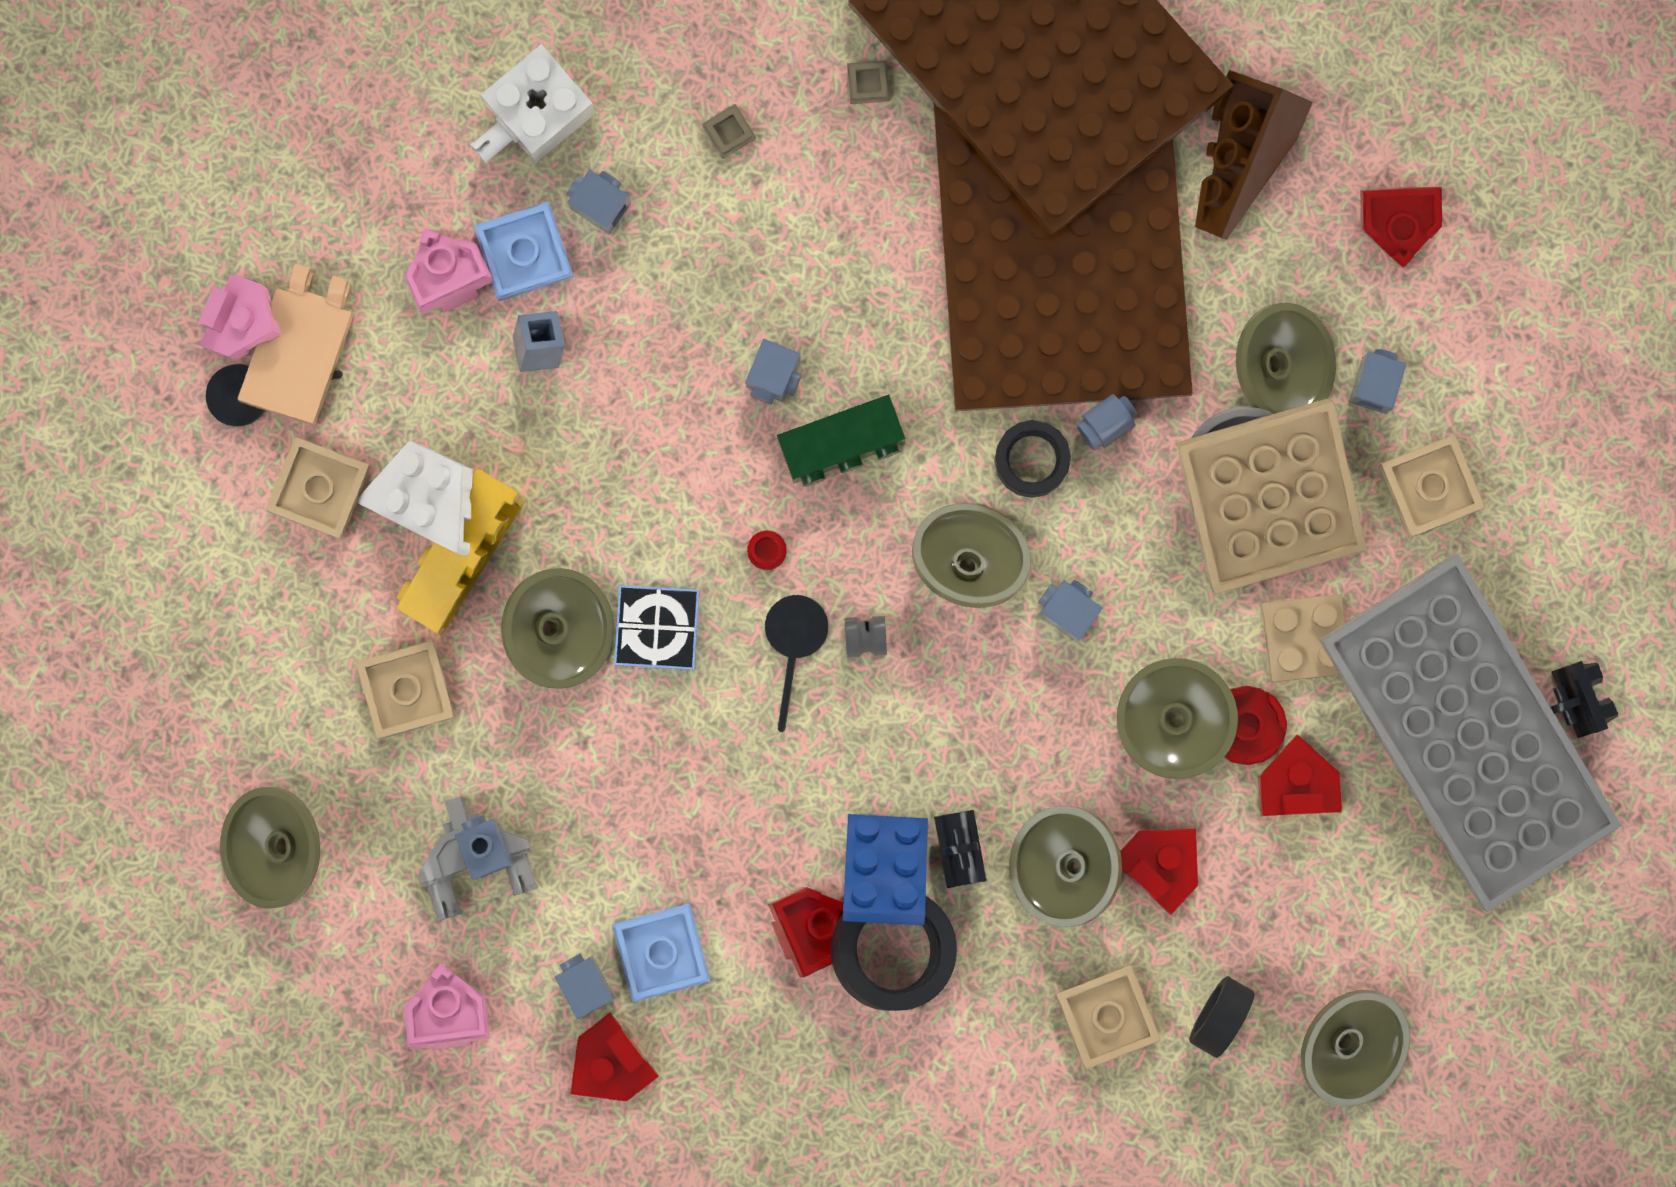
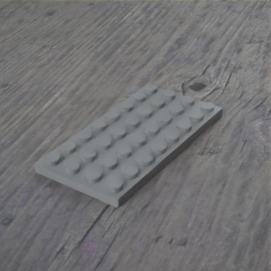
[1319,554,1622,912]

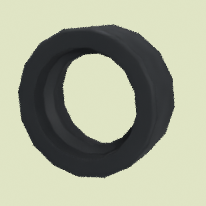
[994,420,1071,498]
[1189,976,1255,1058]

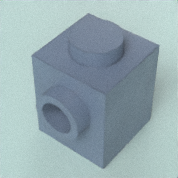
[567,169,631,235]
[513,311,565,372]
[745,338,802,405]
[1349,349,1407,414]
[1038,580,1103,642]
[454,815,514,880]
[555,953,616,1020]

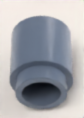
[1076,394,1137,450]

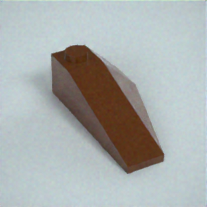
[1195,70,1313,240]

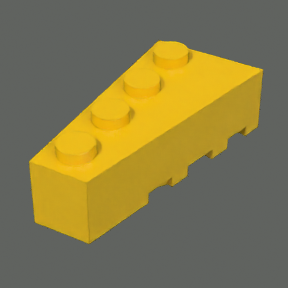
[396,468,525,636]

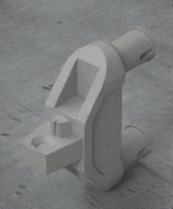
[418,796,538,921]

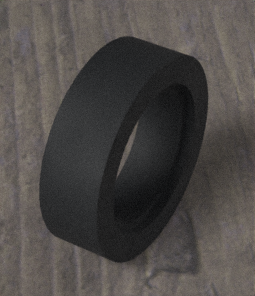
[831,896,957,1011]

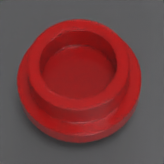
[747,530,787,570]

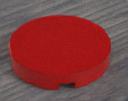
[1224,685,1287,765]

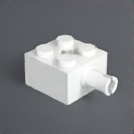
[470,44,595,164]

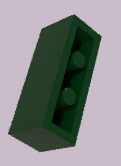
[777,394,906,487]

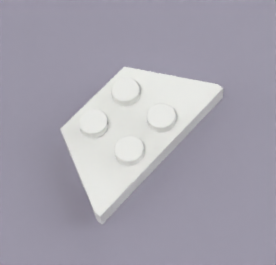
[356,441,473,556]

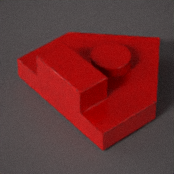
[1360,186,1442,268]
[1258,734,1342,816]
[1120,829,1198,915]
[768,887,844,978]
[570,1012,659,1102]

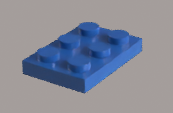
[843,814,928,926]

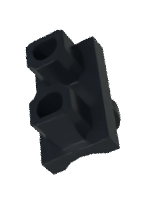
[1550,661,1618,738]
[934,810,987,888]

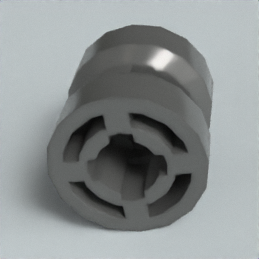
[845,616,887,658]

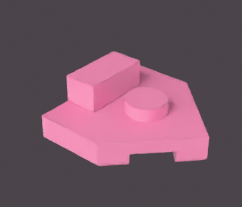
[404,228,494,315]
[198,274,281,361]
[404,963,490,1050]

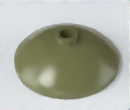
[1236,303,1336,414]
[912,503,1031,608]
[501,568,614,689]
[1116,658,1238,779]
[220,787,320,909]
[1009,806,1122,927]
[1301,990,1410,1107]

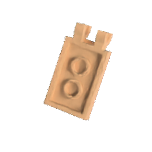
[238,263,354,426]

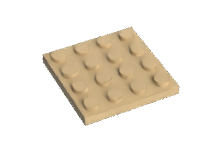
[1176,398,1367,594]

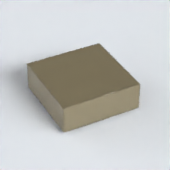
[847,60,890,104]
[702,104,756,159]

